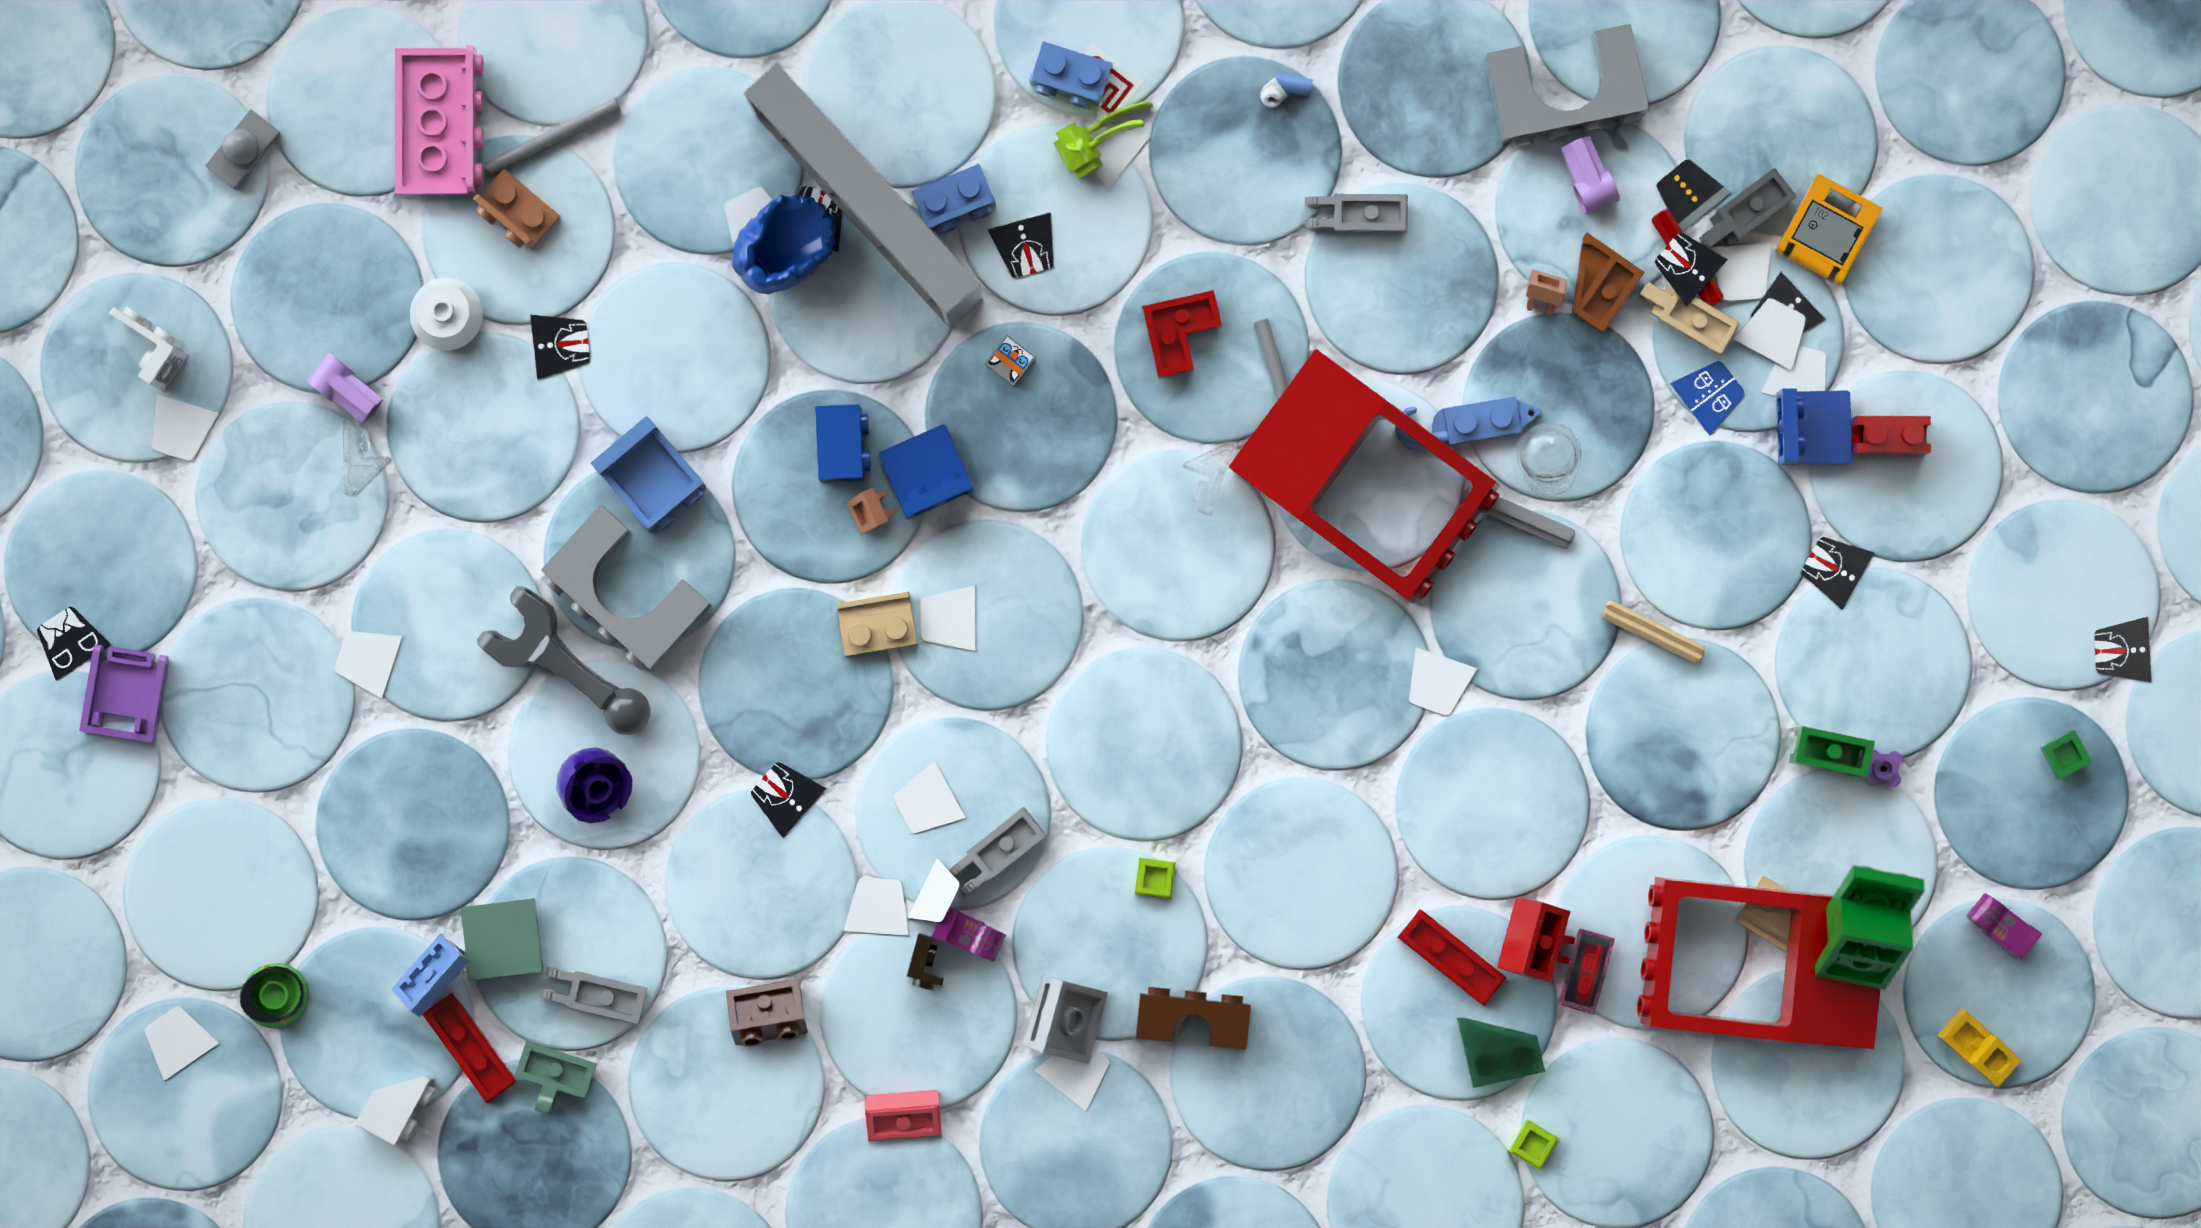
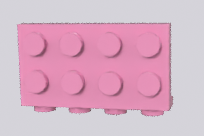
[395,45,484,196]

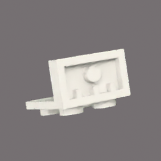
[109,307,188,391]

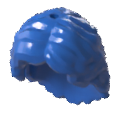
[732,194,836,295]

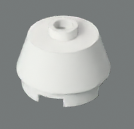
[410,278,483,351]

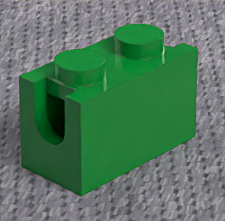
[1789,726,1875,778]

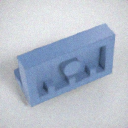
[1029,41,1113,109]
[912,164,996,235]
[392,934,469,1018]

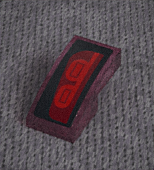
[1558,928,1615,1015]

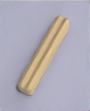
[1601,601,1705,663]

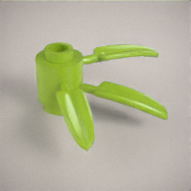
[1053,102,1153,179]

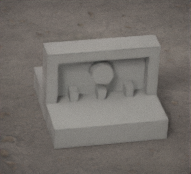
[1023,974,1108,1063]

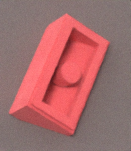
[865,1090,942,1141]

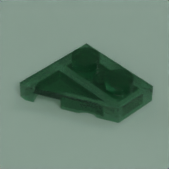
[1456,1017,1545,1088]

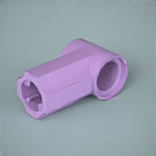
[1560,135,1620,215]
[306,353,383,424]

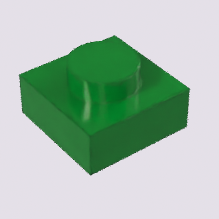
[2040,730,2092,780]

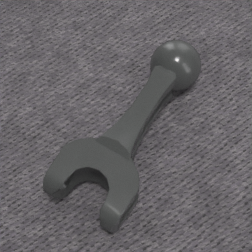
[477,586,651,735]

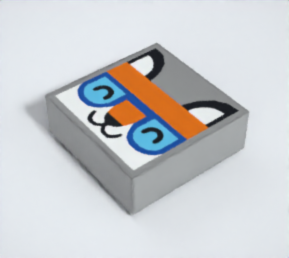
[985,335,1036,387]

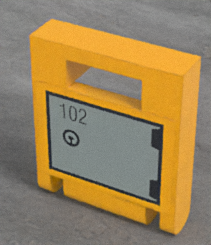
[1775,173,1883,286]

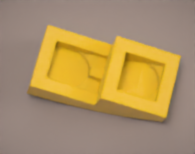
[1937,1008,2022,1088]

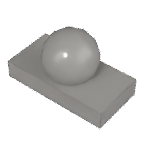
[205,109,281,190]

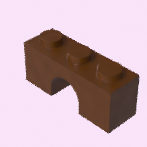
[1136,987,1251,1049]

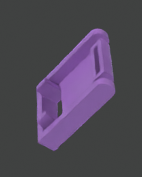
[79,644,169,743]

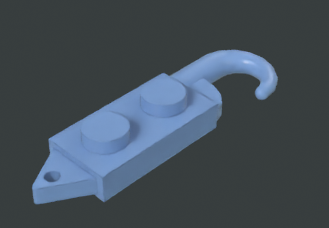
[1395,396,1542,450]

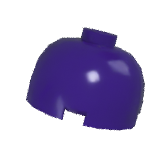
[556,747,633,824]

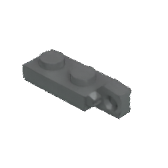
[1699,168,1797,248]

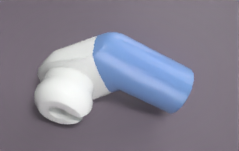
[1260,74,1313,108]

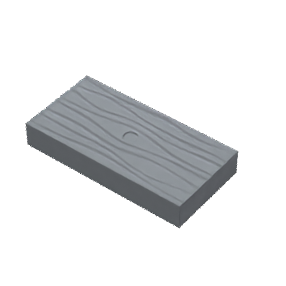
[744,63,983,329]

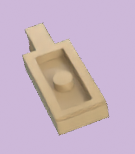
[1638,282,1740,356]

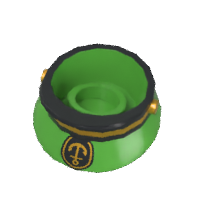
[240,963,309,1028]

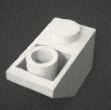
[355,1074,435,1145]

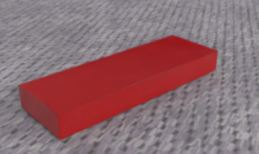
[1397,908,1507,1006]
[422,992,518,1103]

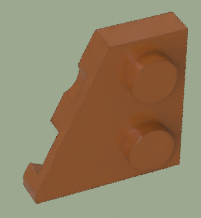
[1572,232,1645,334]

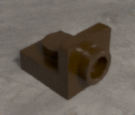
[907,933,944,991]

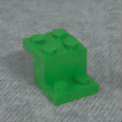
[1815,865,1925,990]

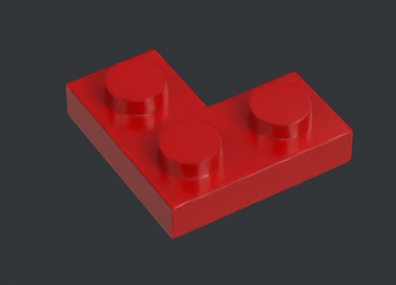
[1142,290,1222,379]

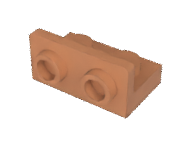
[473,168,560,250]

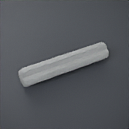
[1480,497,1575,549]

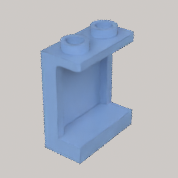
[590,416,706,533]

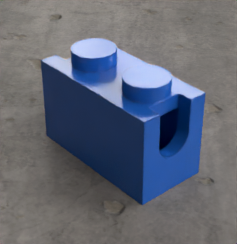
[815,404,871,482]

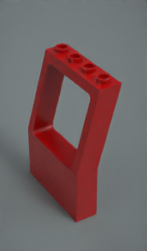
[1228,349,1500,604]
[1637,876,1880,1049]

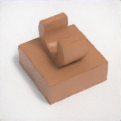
[1526,269,1567,317]
[846,488,896,535]

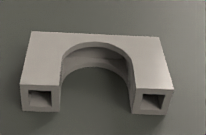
[1484,24,1649,148]
[541,505,712,670]

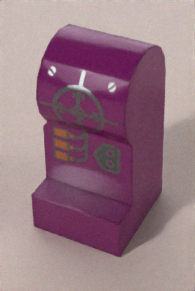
[1966,893,2042,960]
[932,907,1006,962]

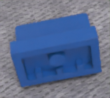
[1776,388,1852,466]
[879,424,974,520]

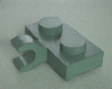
[515,1041,598,1115]

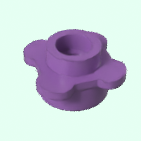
[1864,750,1902,787]

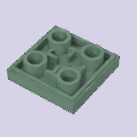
[460,898,544,981]

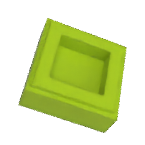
[1135,857,1176,899]
[1508,1119,1559,1170]

